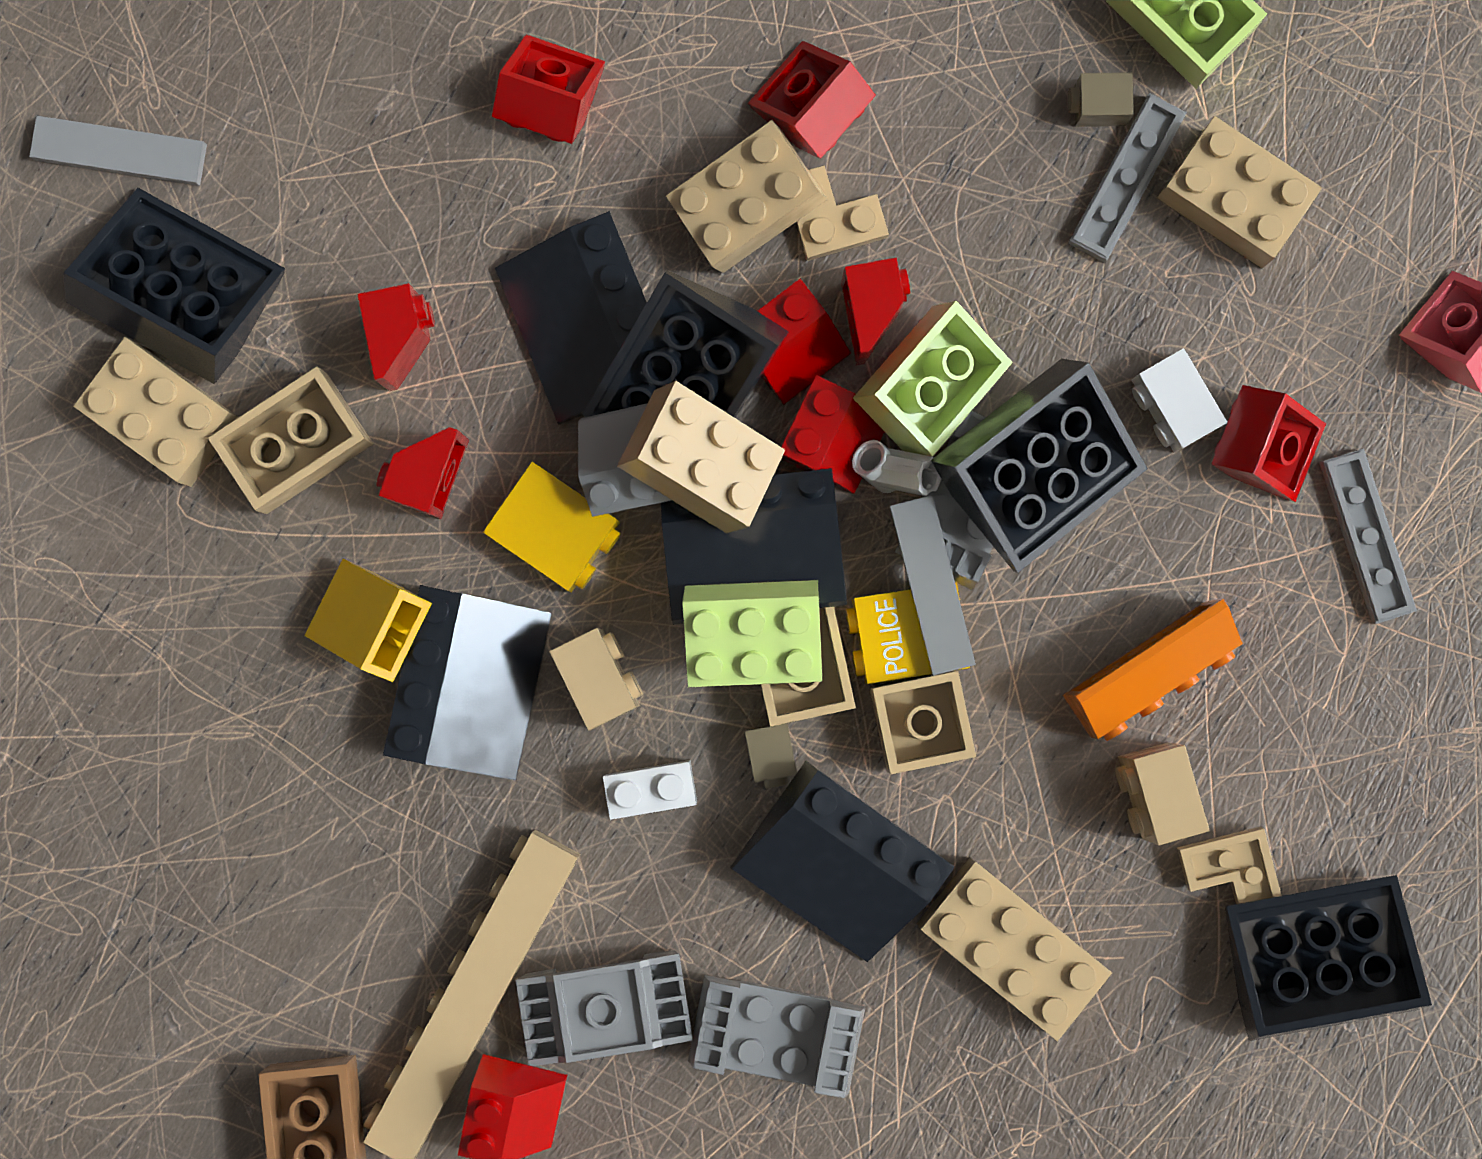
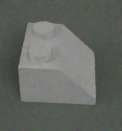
[578,403,671,517]

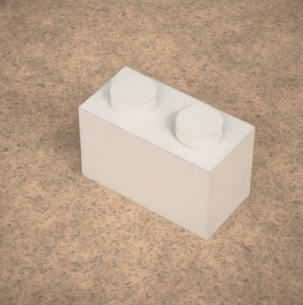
[1132,348,1228,453]
[603,760,697,820]

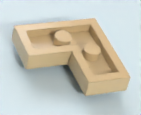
[796,165,889,261]
[1177,826,1282,904]

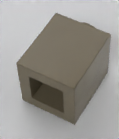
[1068,72,1134,127]
[745,723,797,789]

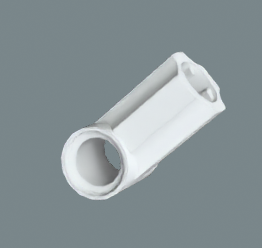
[852,440,941,496]

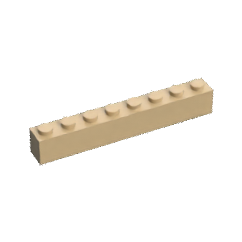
[363,830,581,1159]

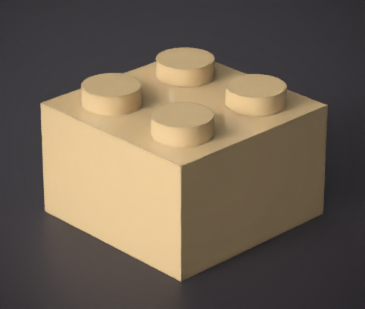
[549,628,644,731]
[870,671,976,775]
[1115,742,1210,846]

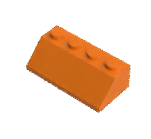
[1063,599,1243,741]

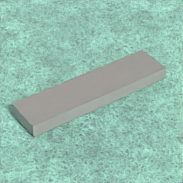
[1068,93,1187,263]
[29,115,207,186]
[1319,448,1417,624]
[890,495,976,676]

